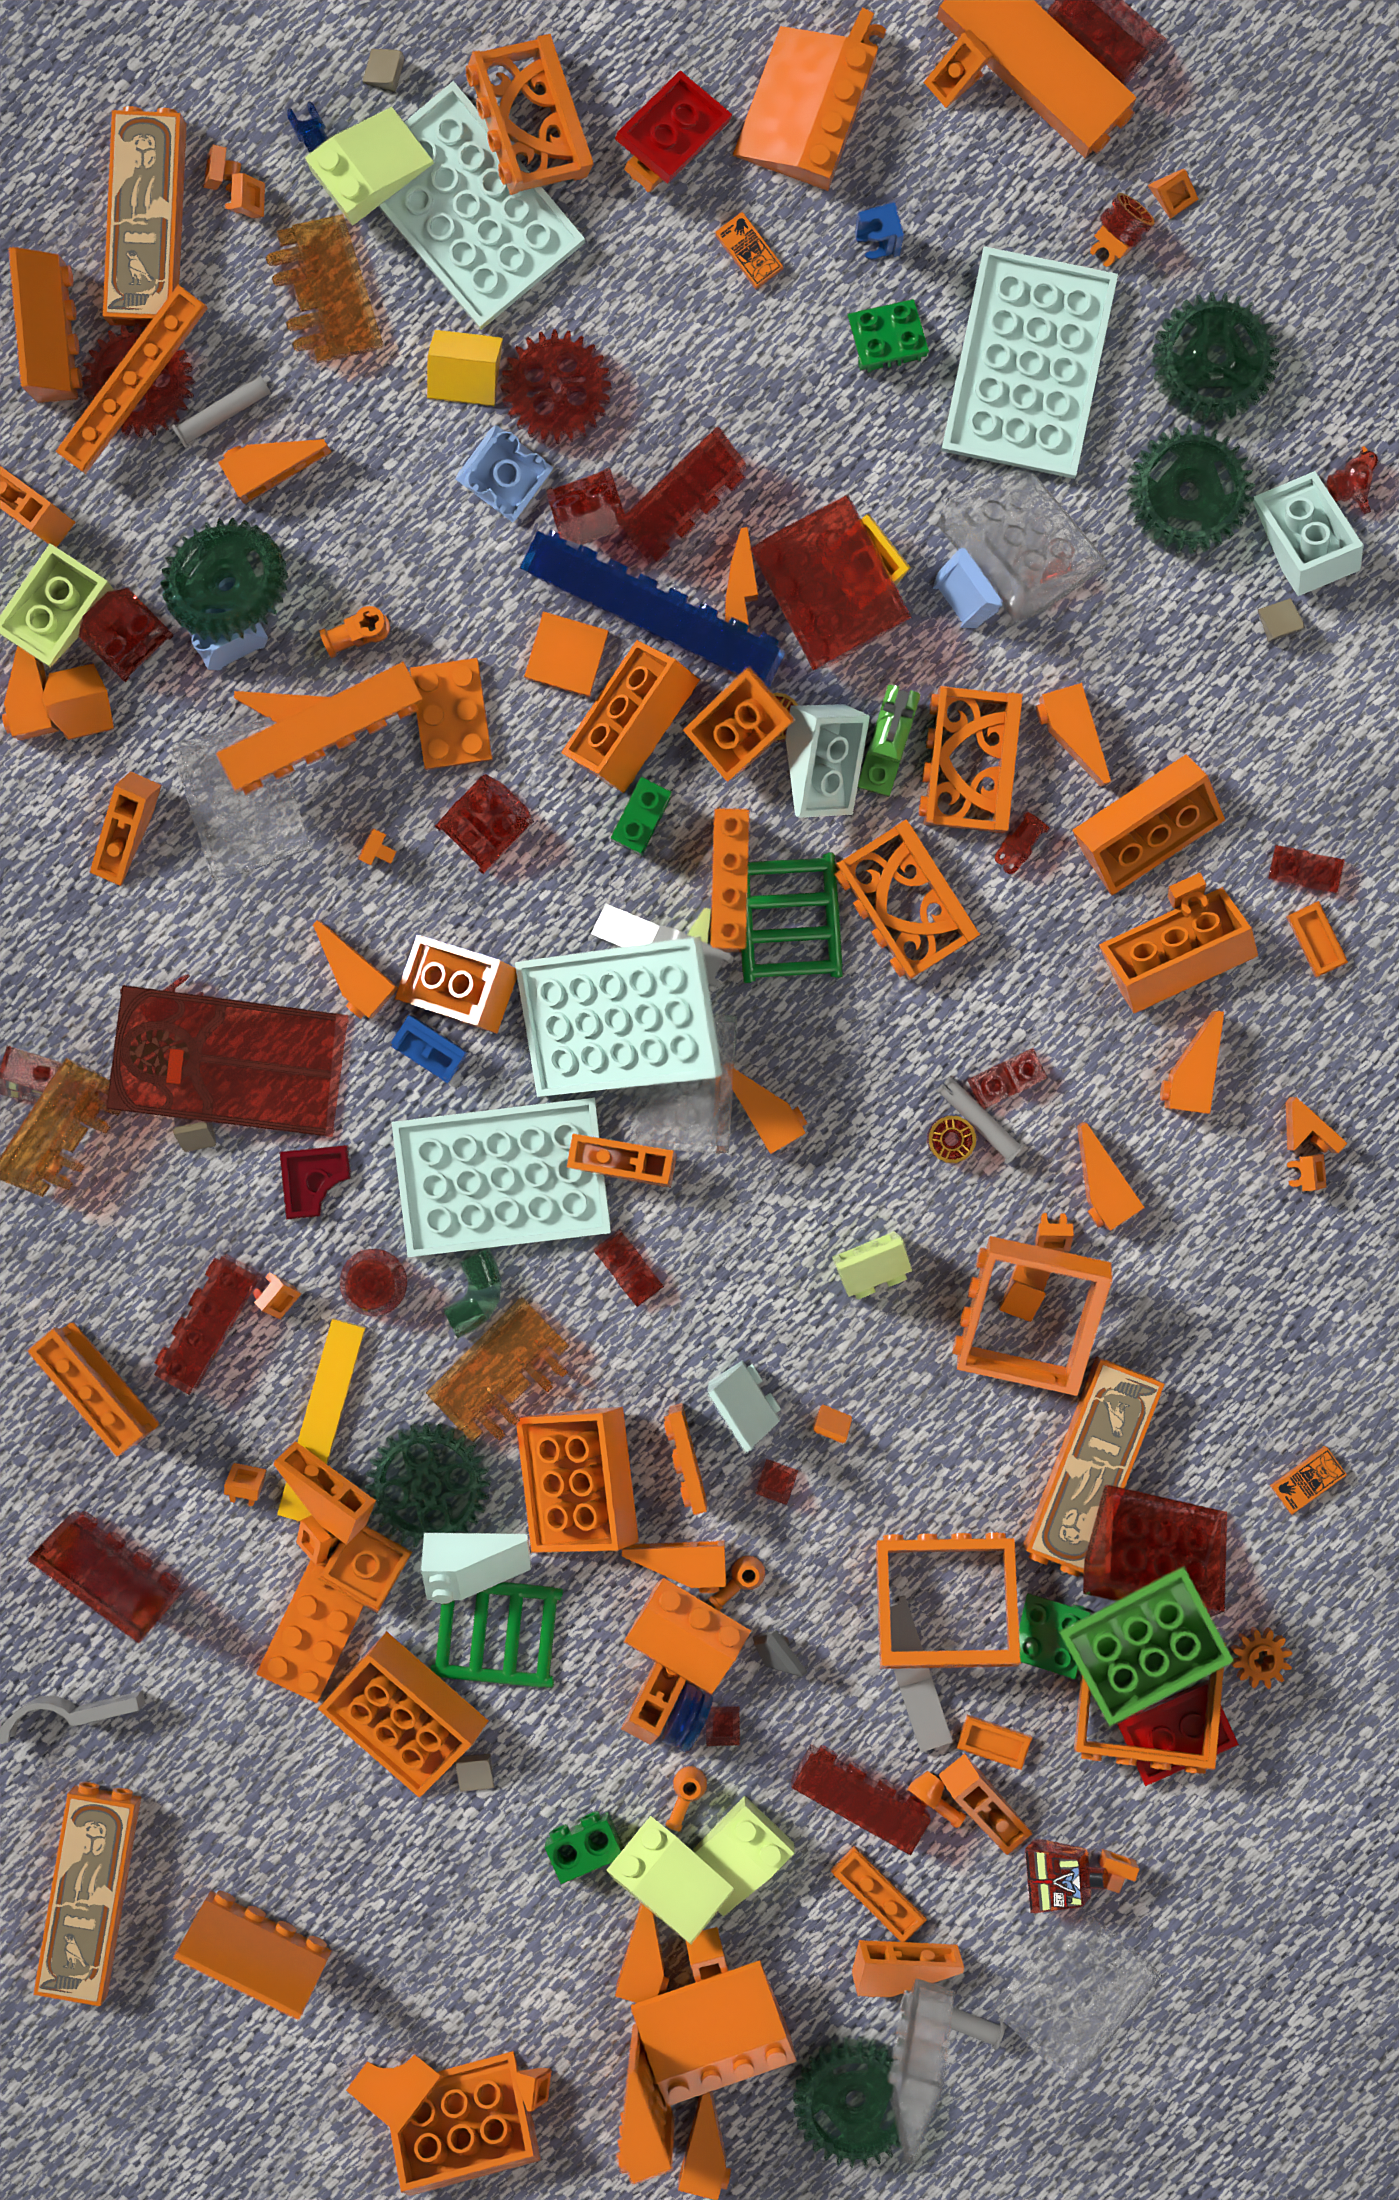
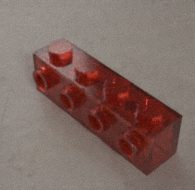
[154,1254,262,1395]
[791,1744,931,1856]

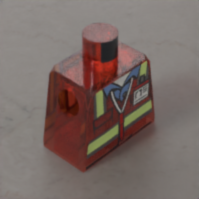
[0,1046,80,1106]
[1025,1839,1108,1913]

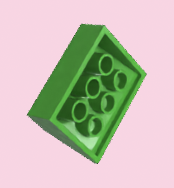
[1059,1567,1234,1726]

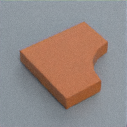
[346,2054,442,2135]

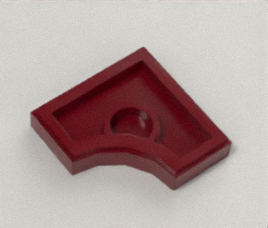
[279,1145,352,1219]

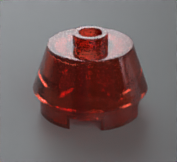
[340,1249,407,1316]

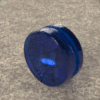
[661,1683,713,1753]

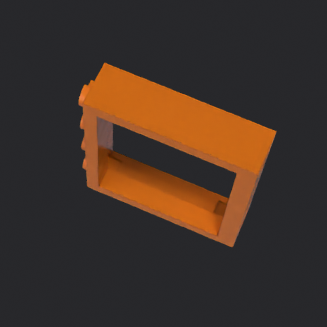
[952,1236,1113,1396]
[876,1532,1020,1669]
[1074,1642,1226,1774]

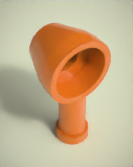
[708,1555,765,1611]
[665,1766,707,1832]
[907,1771,966,1828]

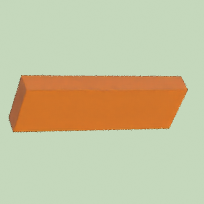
[830,1846,927,1942]

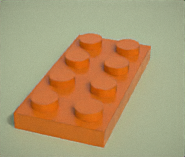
[256,1556,364,1703]

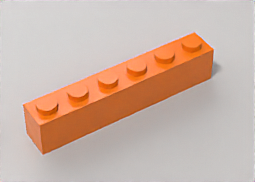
[216,661,422,795]

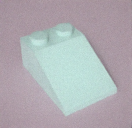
[1253,471,1364,596]
[786,704,870,818]
[708,1360,781,1453]
[421,1533,531,1604]

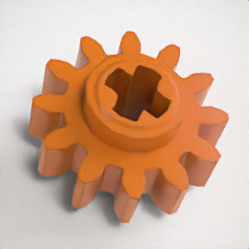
[1230,1627,1292,1689]

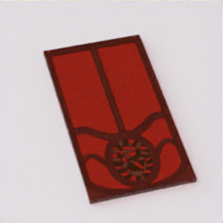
[105,985,349,1137]

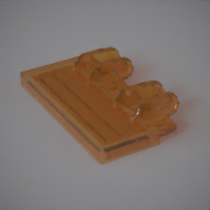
[265,214,384,364]
[0,1058,121,1197]
[426,1297,570,1442]

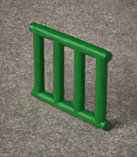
[741,852,843,984]
[430,1582,563,1688]

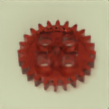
[82,323,195,438]
[500,329,612,444]

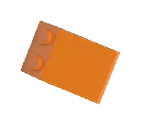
[683,666,795,782]
[395,935,517,1034]

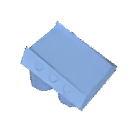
[455,425,553,522]
[933,548,1002,628]
[176,575,268,671]

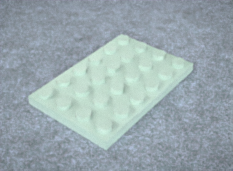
[378,81,586,330]
[941,246,1118,479]
[515,936,722,1097]
[391,1098,611,1257]

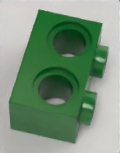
[610,777,673,856]
[544,1811,624,1884]

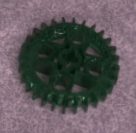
[365,1421,491,1547]

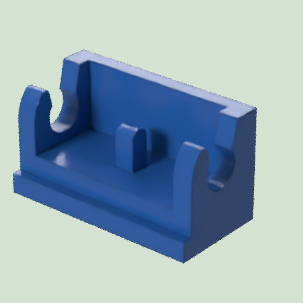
[855,202,904,259]
[391,1015,469,1084]

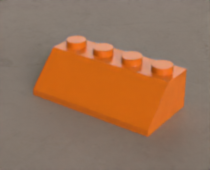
[9,247,83,403]
[561,640,700,793]
[1072,754,1225,896]
[1099,887,1258,1014]

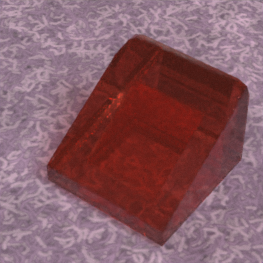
[755,1458,798,1505]
[705,1706,740,1746]

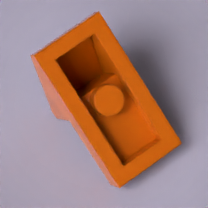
[923,30,993,108]
[1286,1097,1348,1153]
[999,1264,1051,1322]

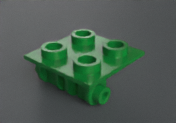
[847,299,929,373]
[1019,1593,1091,1679]

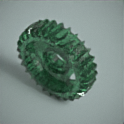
[1151,291,1280,422]
[1126,424,1255,554]
[160,518,289,643]
[793,2036,919,2169]

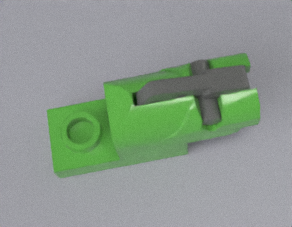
[857,685,921,797]

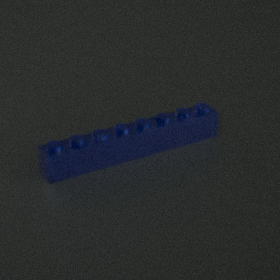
[520,530,786,688]

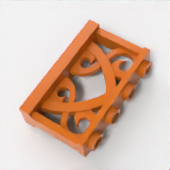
[465,34,594,195]
[919,686,1023,834]
[711,808,749,952]
[834,819,980,980]
[27,1322,159,1457]

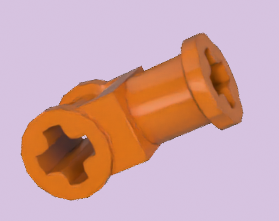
[319,606,391,658]

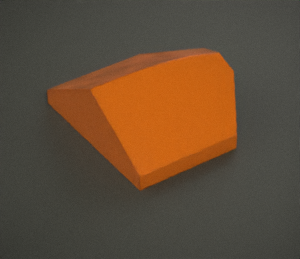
[42,663,114,740]

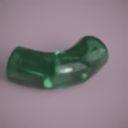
[443,1248,502,1338]

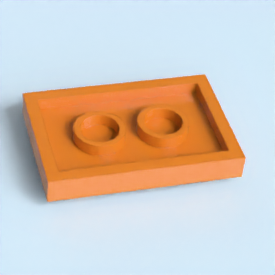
[410,658,493,770]
[663,1403,708,1515]

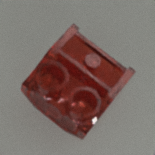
[546,467,625,545]
[78,588,174,683]
[435,774,534,874]

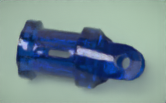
[287,101,328,154]

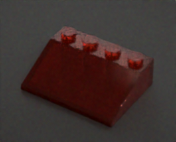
[750,495,912,671]
[1083,1485,1227,1617]
[27,1510,184,1644]

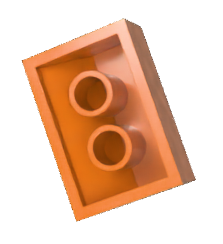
[623,1578,751,1695]

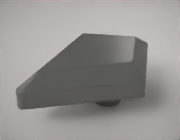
[753,1630,807,1677]

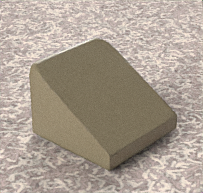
[362,49,405,92]
[1258,598,1305,642]
[173,1121,216,1152]
[455,1753,494,1792]

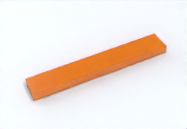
[55,285,208,474]

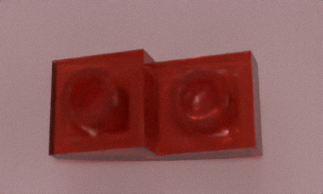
[1268,845,1345,894]
[967,1048,1048,1109]
[593,1229,664,1307]

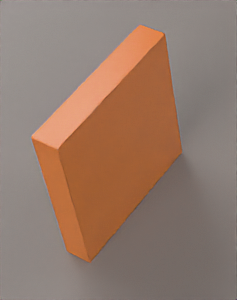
[524,611,609,697]
[318,1526,412,1613]

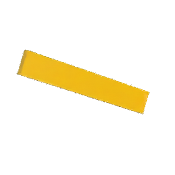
[277,1318,366,1522]

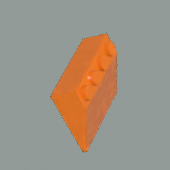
[733,26,878,191]
[516,1407,639,1553]
[318,1631,489,1798]
[173,1891,332,2020]
[631,1960,797,2107]
[616,2023,675,2185]
[390,2051,541,2196]

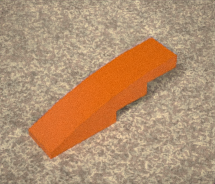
[725,527,758,674]

